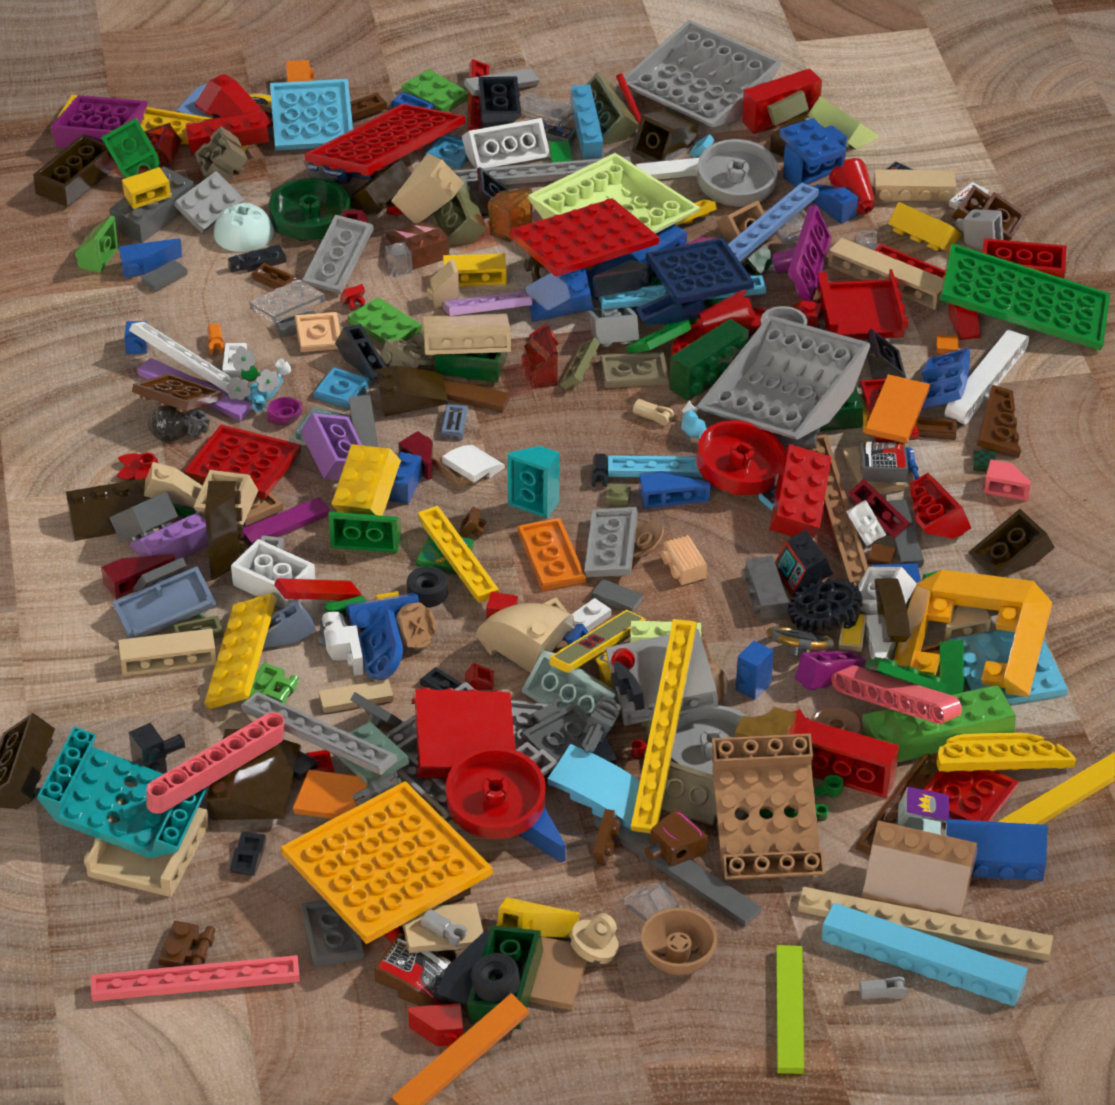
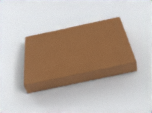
[529,937,588,1011]

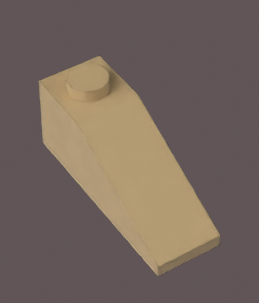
[144,462,202,508]

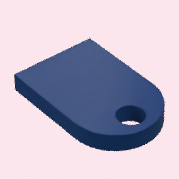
[358,609,403,681]

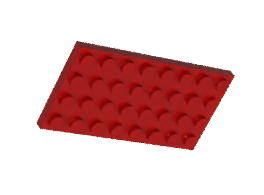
[305,104,465,176]

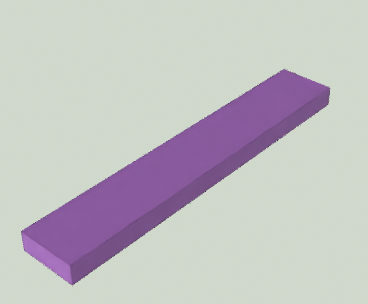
[137,358,253,421]

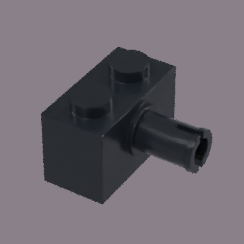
[129,723,185,774]

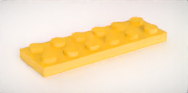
[204,593,277,710]

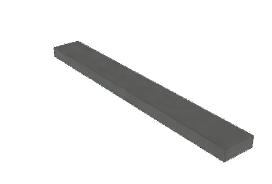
[593,816,761,927]

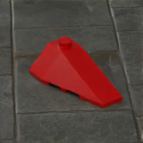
[195,74,273,128]
[909,472,972,539]

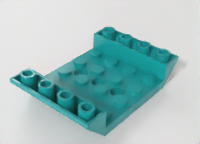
[37,726,209,858]

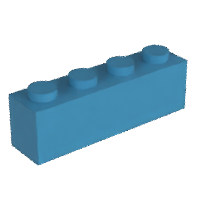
[570,84,603,159]

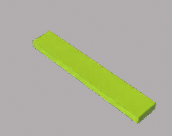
[776,945,804,1074]

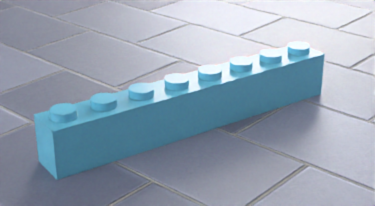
[822,903,1028,1007]

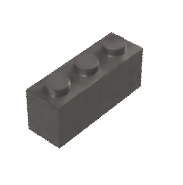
[742,556,788,622]

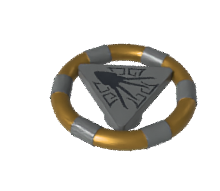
[766,626,834,656]

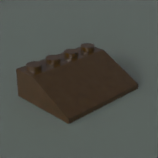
[206,729,301,820]

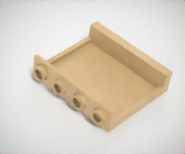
[423,314,511,355]
[84,798,209,897]

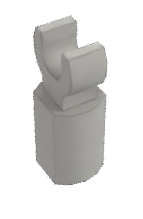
[421,909,467,946]

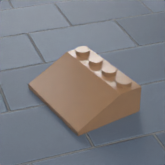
[862,821,978,918]

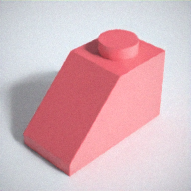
[984,460,1031,501]

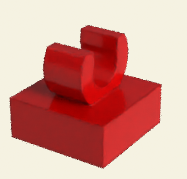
[340,284,365,311]

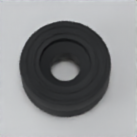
[407,566,448,607]
[471,953,520,1002]

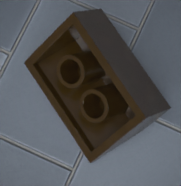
[349,159,412,215]

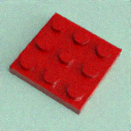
[924,770,1019,822]

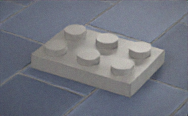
[174,171,244,233]

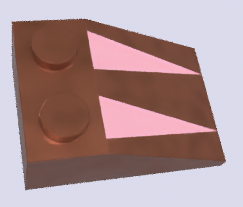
[386,222,449,270]

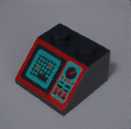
[775,529,833,597]

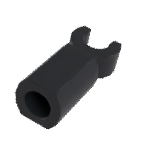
[591,454,608,487]

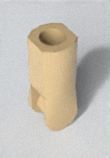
[633,399,674,426]

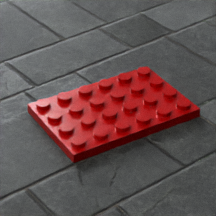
[510,198,660,277]

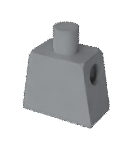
[955,209,1003,250]

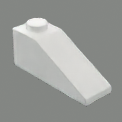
[865,614,897,660]

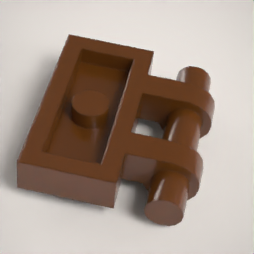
[158,920,216,967]

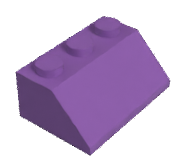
[300,413,362,480]
[130,512,208,560]

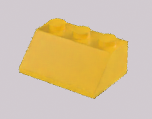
[888,202,963,251]

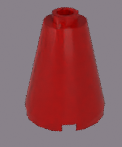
[829,158,875,214]
[696,289,757,334]

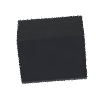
[477,167,511,216]
[867,329,906,379]

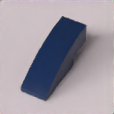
[636,294,706,325]

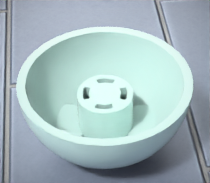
[214,203,274,252]

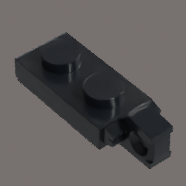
[228,245,287,273]

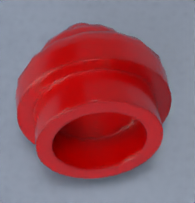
[611,648,635,670]

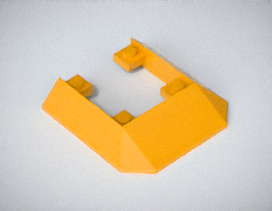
[893,569,1052,697]

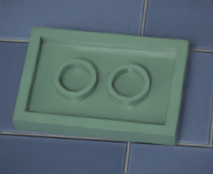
[335,722,409,786]

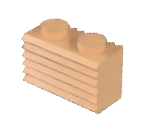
[661,535,707,585]

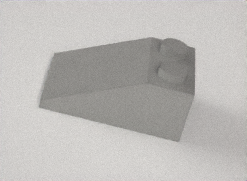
[585,307,639,347]

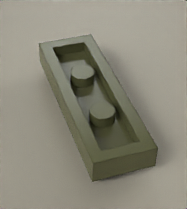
[560,337,600,390]

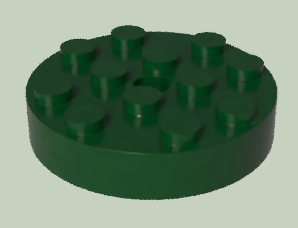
[269,178,350,242]

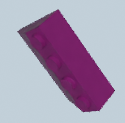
[51,95,147,148]

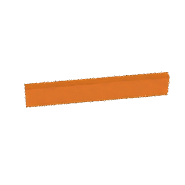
[392,993,530,1105]

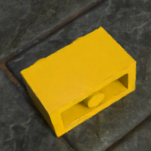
[122,167,171,209]

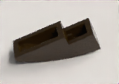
[874,578,911,642]

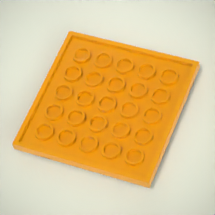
[281,781,493,944]

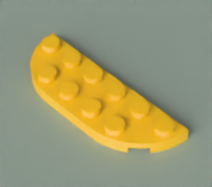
[936,733,1076,772]

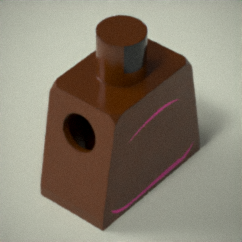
[645,808,708,866]

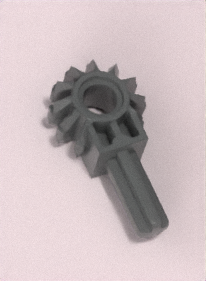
[582,695,621,753]

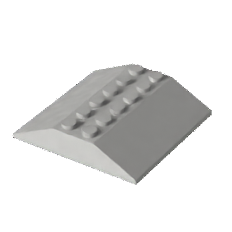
[624,20,782,127]
[696,315,870,440]

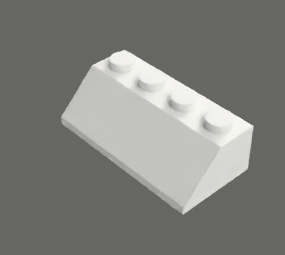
[462,118,550,169]

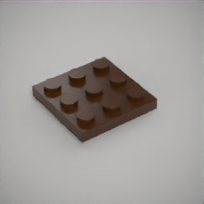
[132,373,222,412]

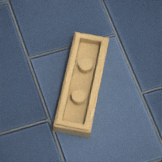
[319,679,393,713]

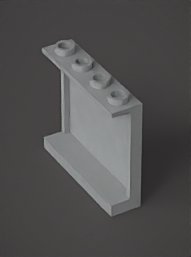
[606,629,718,726]

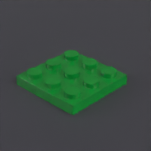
[864,657,948,693]

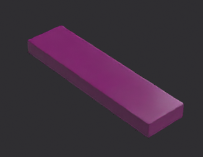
[243,497,330,546]

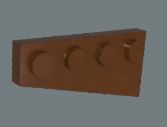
[977,385,1021,458]

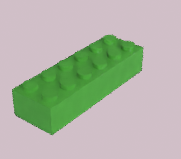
[862,685,1016,762]

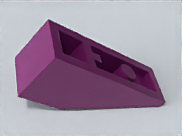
[794,650,866,691]

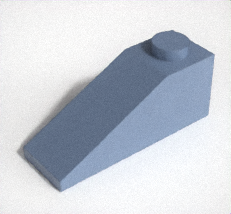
[263,599,316,648]

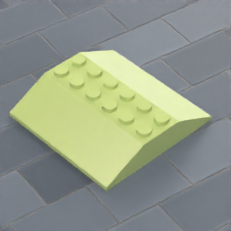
[528,153,700,233]

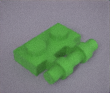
[244,663,299,704]

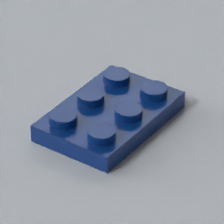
[779,118,846,167]

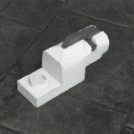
[319,612,363,676]

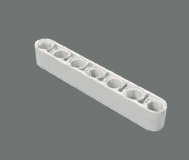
[945,329,1029,425]

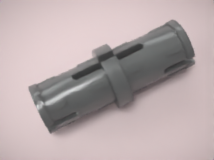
[352,770,402,806]

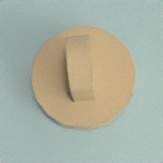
[569,913,619,964]

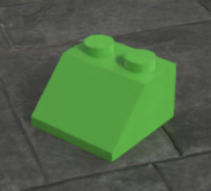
[75,216,118,273]

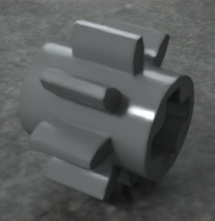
[182,409,210,437]

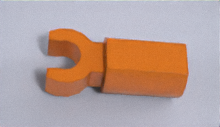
[207,323,225,355]

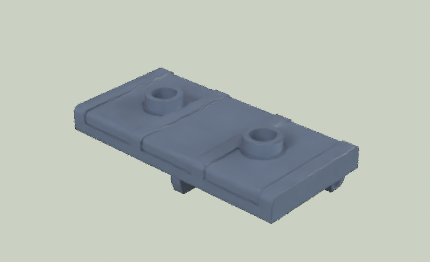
[112,566,217,639]

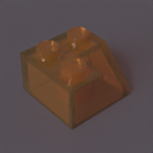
[488,188,533,242]

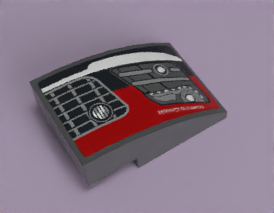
[859,441,908,482]

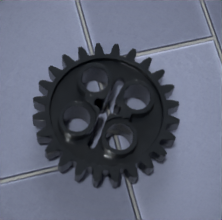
[788,578,863,632]

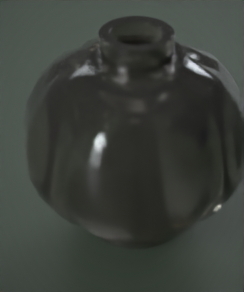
[148,405,188,443]

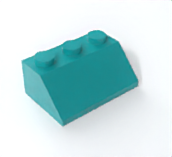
[507,446,560,518]

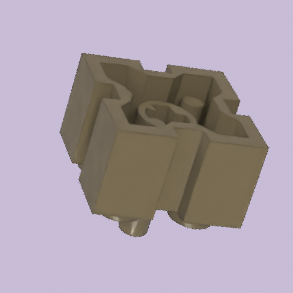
[195,126,248,182]

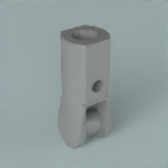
[859,976,908,1000]

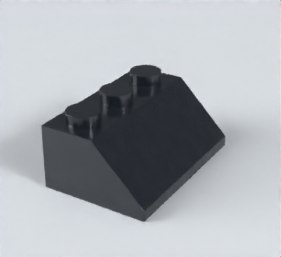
[478,76,521,129]

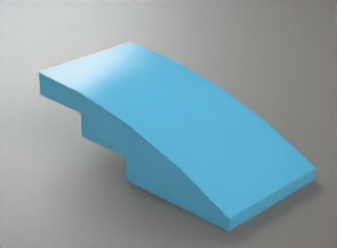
[548,744,640,829]

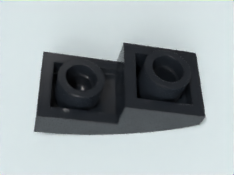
[610,661,645,711]

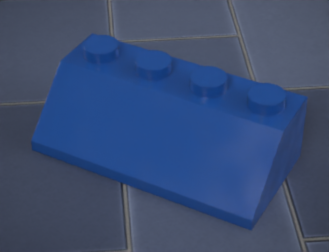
[945,819,1048,881]

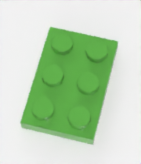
[401,69,468,112]
[348,297,422,345]

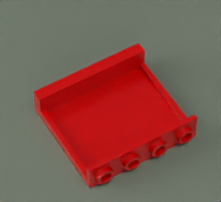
[817,269,908,340]
[411,688,515,779]

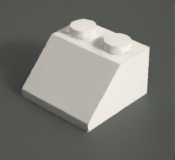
[858,567,917,615]

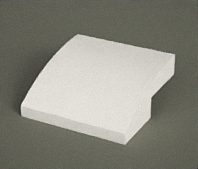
[442,445,505,483]

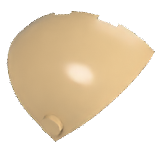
[475,603,574,673]

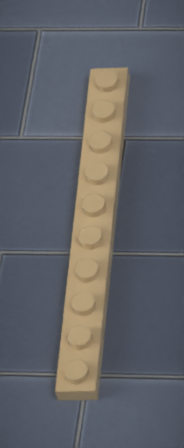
[798,887,1053,961]

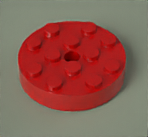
[695,420,785,495]
[446,747,545,839]

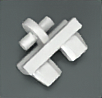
[846,500,886,546]

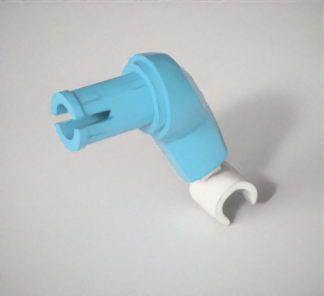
[247,359,291,412]
[681,401,707,439]

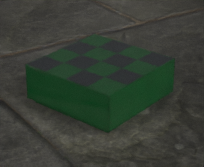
[973,450,996,471]

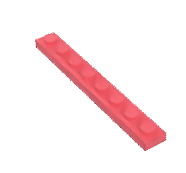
[91,955,300,1001]

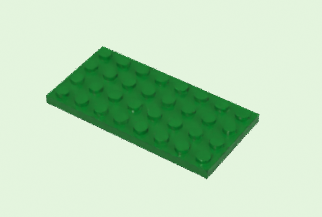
[940,243,1110,351]

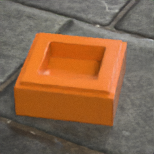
[936,335,958,355]

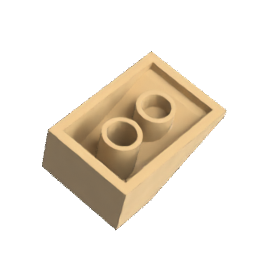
[391,153,464,224]

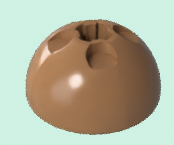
[641,908,717,976]

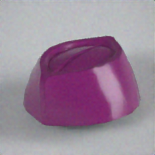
[267,397,303,425]

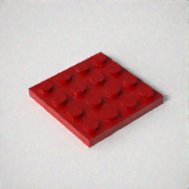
[184,424,301,499]

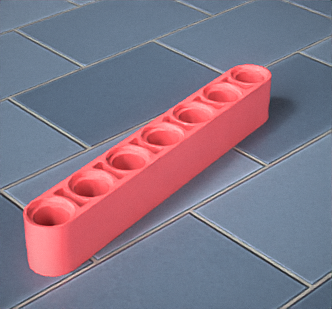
[831,665,962,724]
[146,712,284,814]

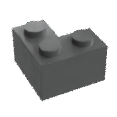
[109,492,178,542]

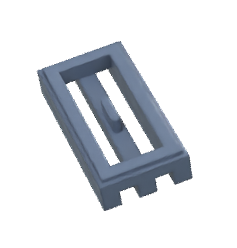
[441,404,468,440]

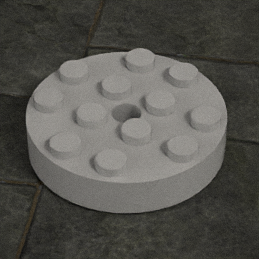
[697,139,778,207]
[670,705,748,775]

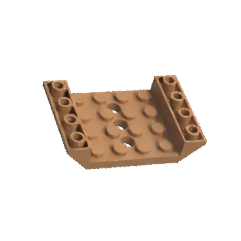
[712,734,825,880]

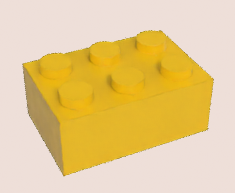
[332,444,401,516]

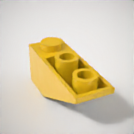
[497,897,580,938]

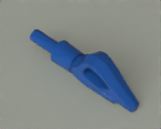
[906,447,920,479]

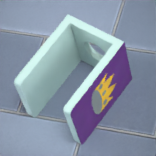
[898,787,949,835]

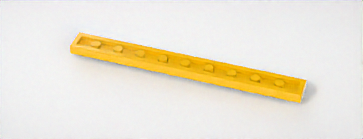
[631,619,697,833]

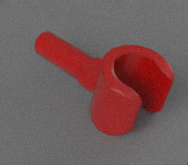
[631,739,647,759]

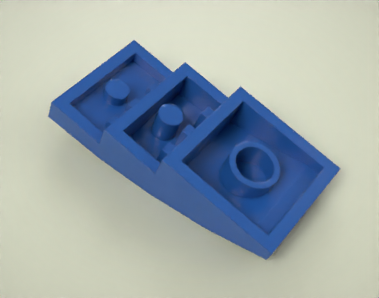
[921,347,970,410]

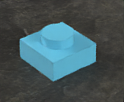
[689,134,714,158]

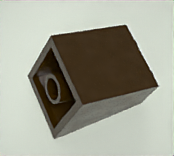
[632,111,699,162]

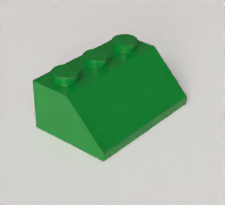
[329,512,401,553]

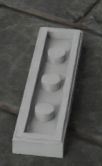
[464,68,540,96]

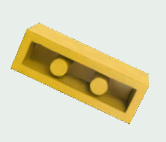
[443,253,506,287]

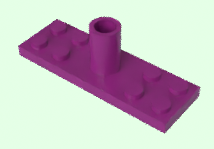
[772,204,832,301]

